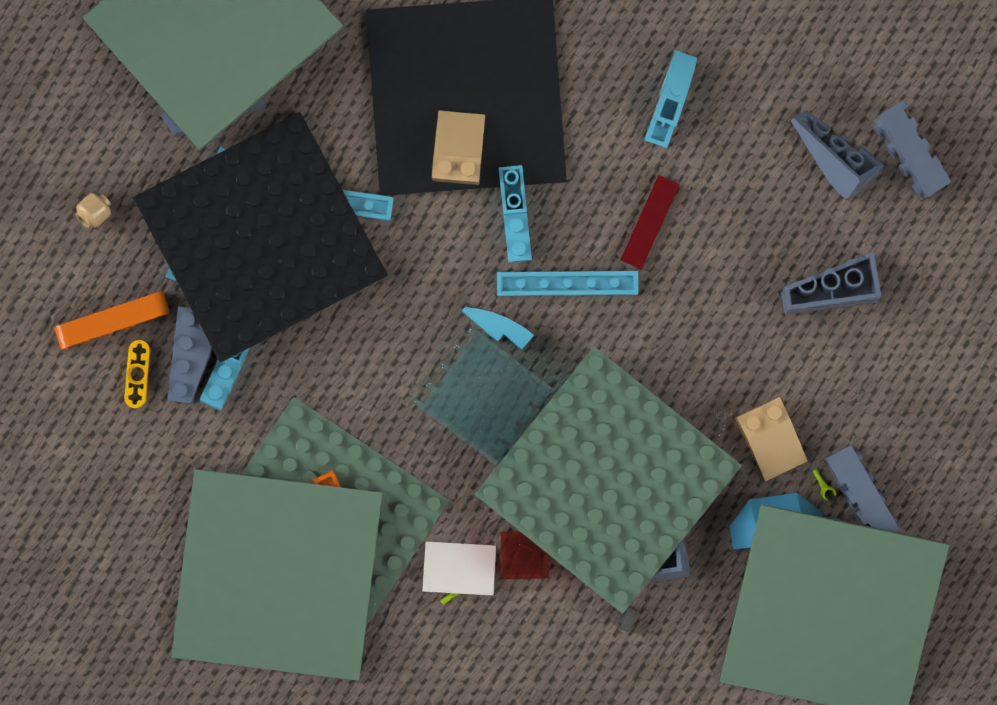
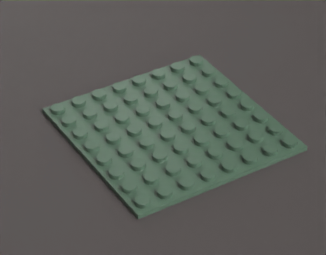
[83,0,344,151]
[474,346,742,614]
[241,397,450,627]
[171,469,382,681]
[719,504,949,705]

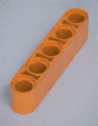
[54,291,171,350]

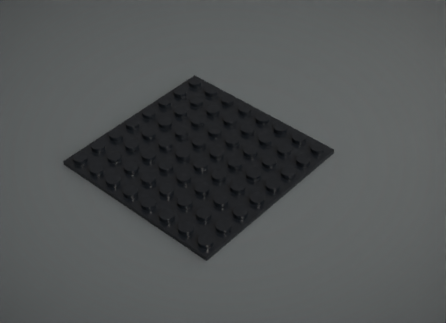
[366,0,567,196]
[132,112,388,363]

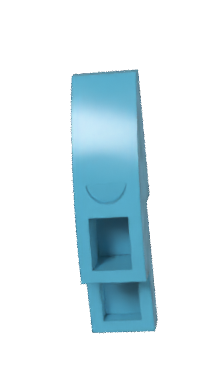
[644,50,697,148]
[499,165,532,263]
[200,348,250,411]

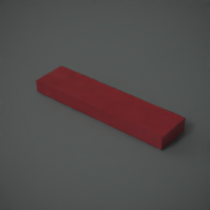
[620,175,680,270]

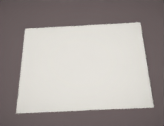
[422,542,496,595]

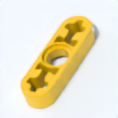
[124,340,151,408]

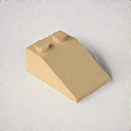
[432,111,485,185]
[735,397,808,481]

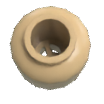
[75,193,111,228]

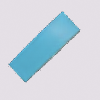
[462,307,534,350]

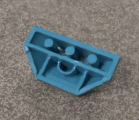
[729,492,823,549]

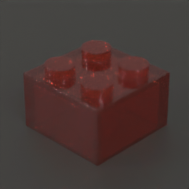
[500,531,549,579]

